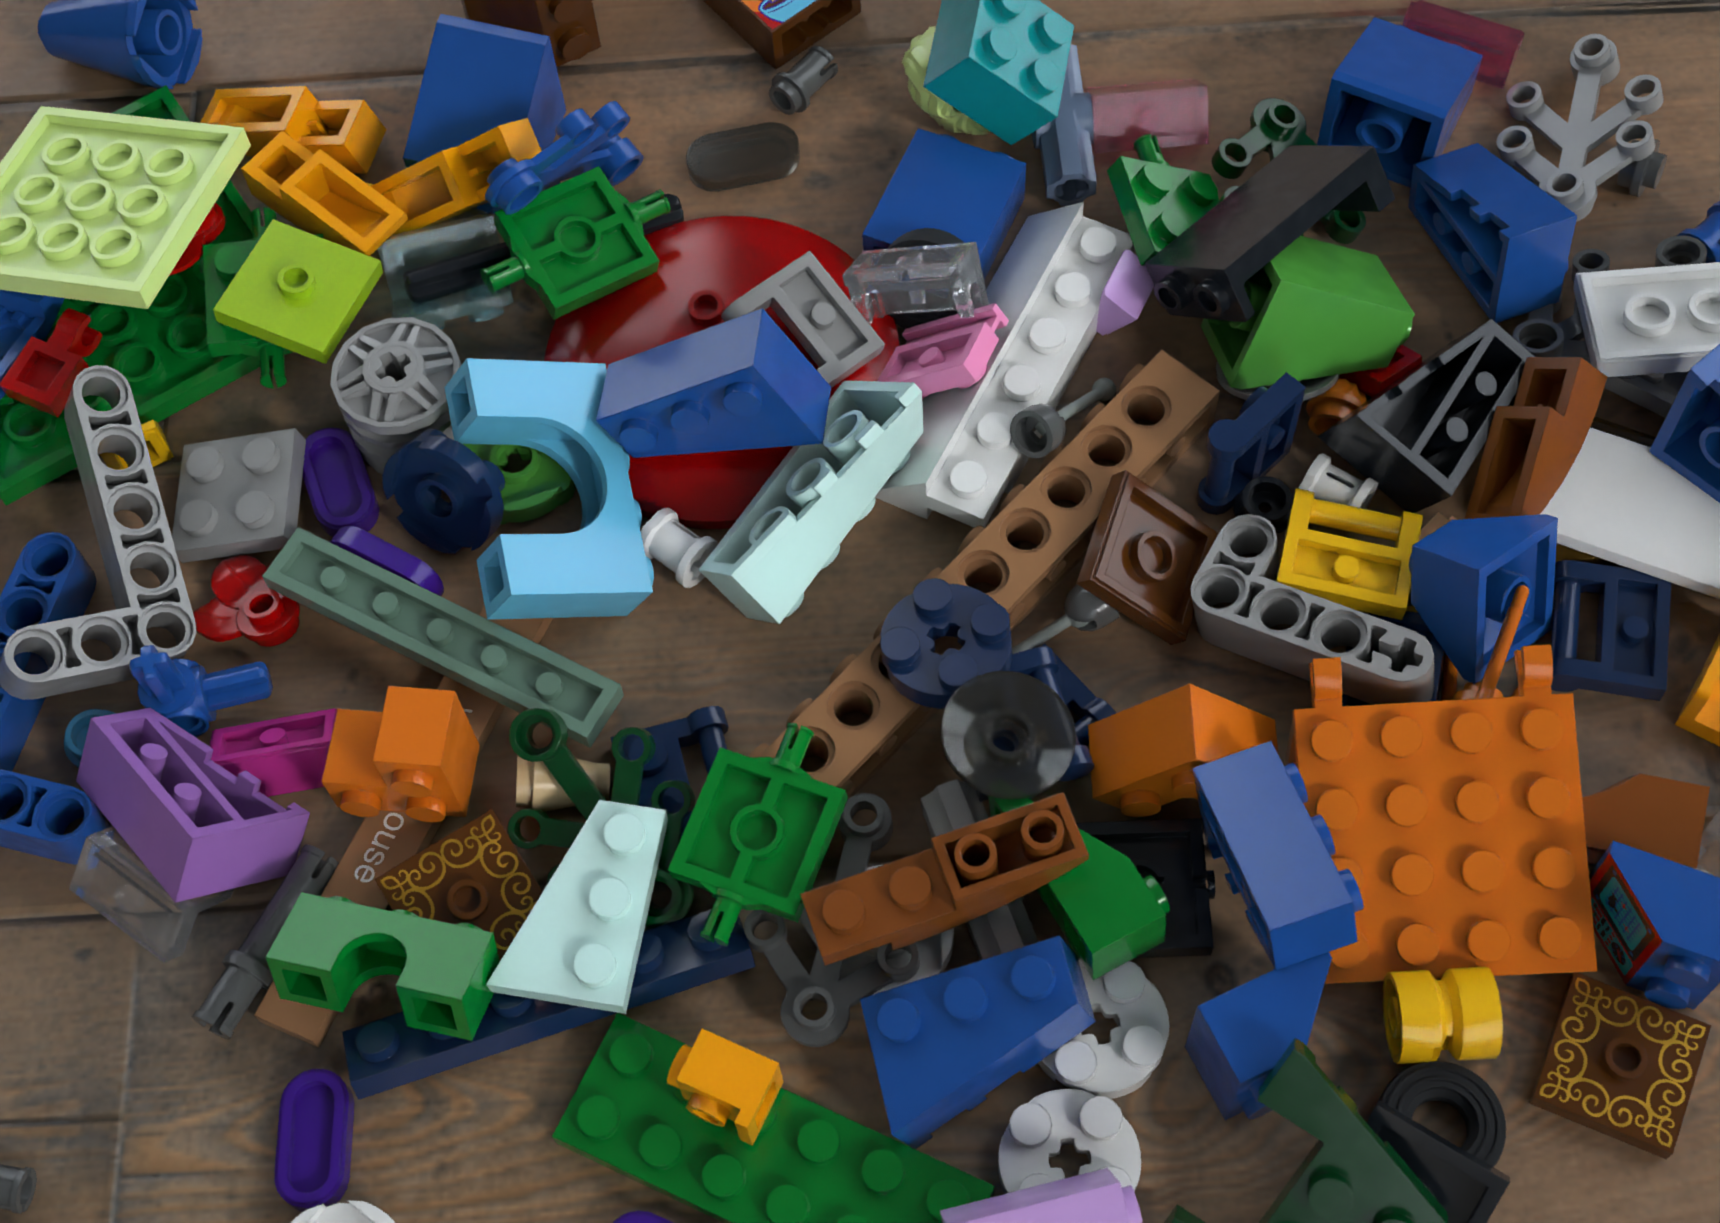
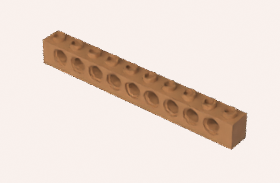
[748,350,1220,799]

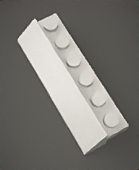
[875,202,1135,528]

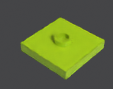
[213,219,383,364]

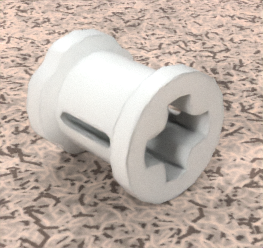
[1299,453,1378,509]
[641,508,718,588]

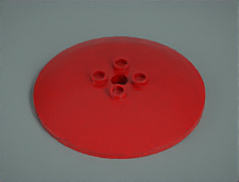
[544,216,900,529]

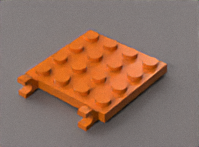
[1292,644,1597,984]

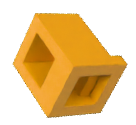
[667,1028,784,1146]

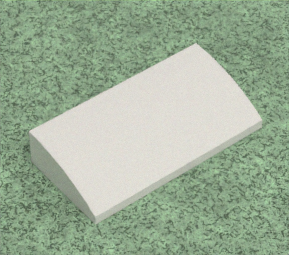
[1541,427,1720,599]

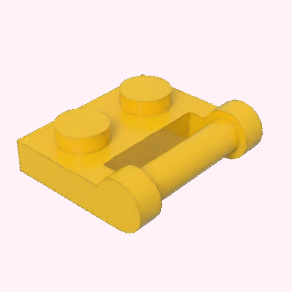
[1276,488,1423,620]

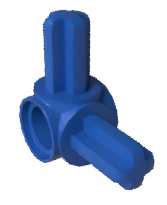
[129,645,273,738]

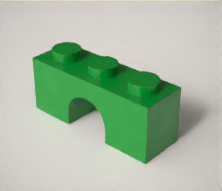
[265,892,500,1041]

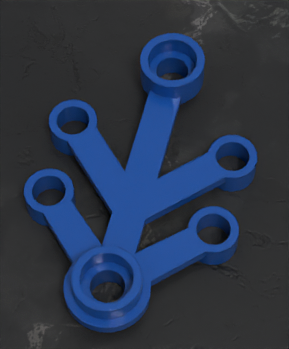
[485,101,644,215]

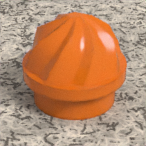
[1306,379,1366,435]

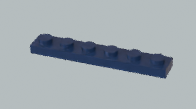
[342,909,756,1100]

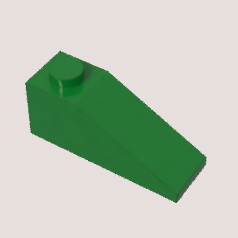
[987,781,1170,980]

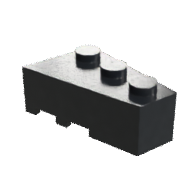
[1317,319,1535,513]

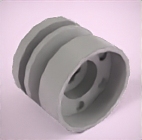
[330,317,462,474]

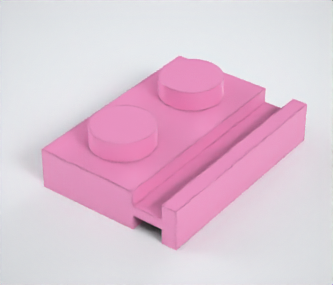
[877,303,1009,399]

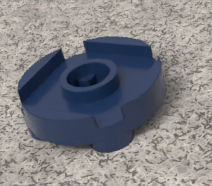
[382,429,505,554]
[880,578,1013,709]

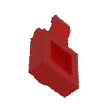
[0,308,103,417]

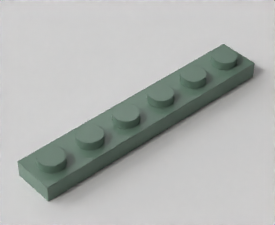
[262,527,624,748]

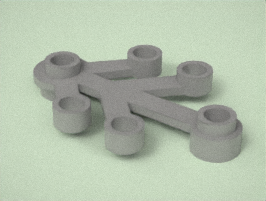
[1496,34,1664,222]

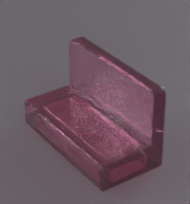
[1402,0,1524,89]
[1084,79,1209,154]

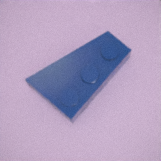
[1408,143,1577,323]
[596,308,831,458]
[1193,741,1364,970]

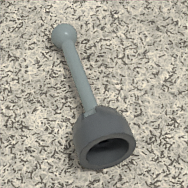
[1010,378,1116,458]
[1012,584,1119,654]

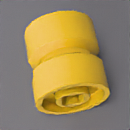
[1382,967,1503,1064]

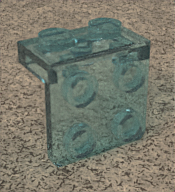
[378,212,514,330]

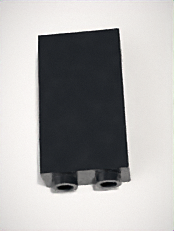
[1145,145,1395,322]

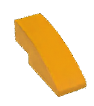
[200,86,387,174]
[371,118,542,244]
[241,131,408,256]

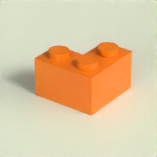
[1088,683,1279,817]
[322,686,480,822]

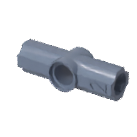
[1032,44,1097,206]

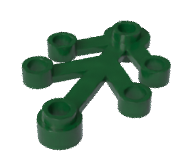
[1211,98,1366,244]
[507,708,695,928]

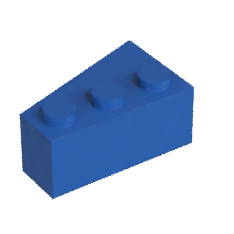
[860,936,1096,1149]

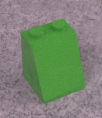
[1201,236,1415,390]

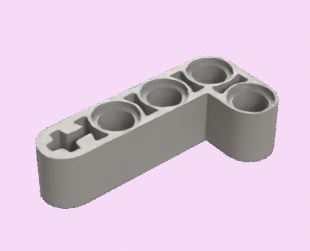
[1190,514,1434,705]

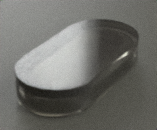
[686,122,800,192]

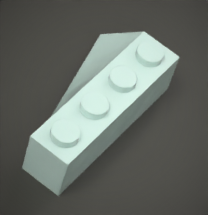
[699,381,924,624]

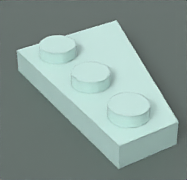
[486,800,668,1014]

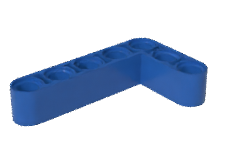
[0,532,113,865]

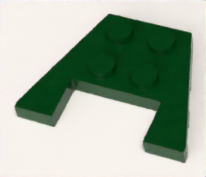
[1164,1038,1448,1223]

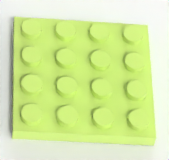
[0,106,251,309]

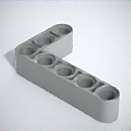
[0,365,196,700]

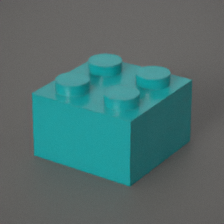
[923,0,1074,145]

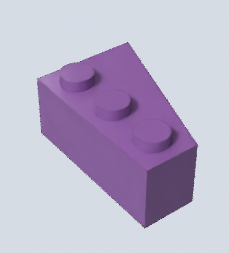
[76,708,310,903]

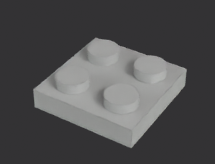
[172,428,306,563]

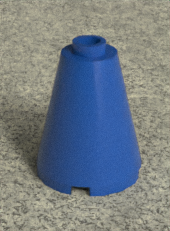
[38,0,202,89]

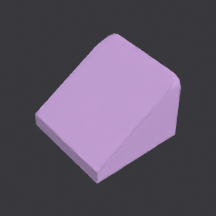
[1097,249,1155,336]

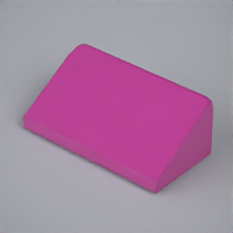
[210,708,339,797]

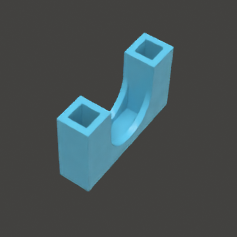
[444,358,654,620]

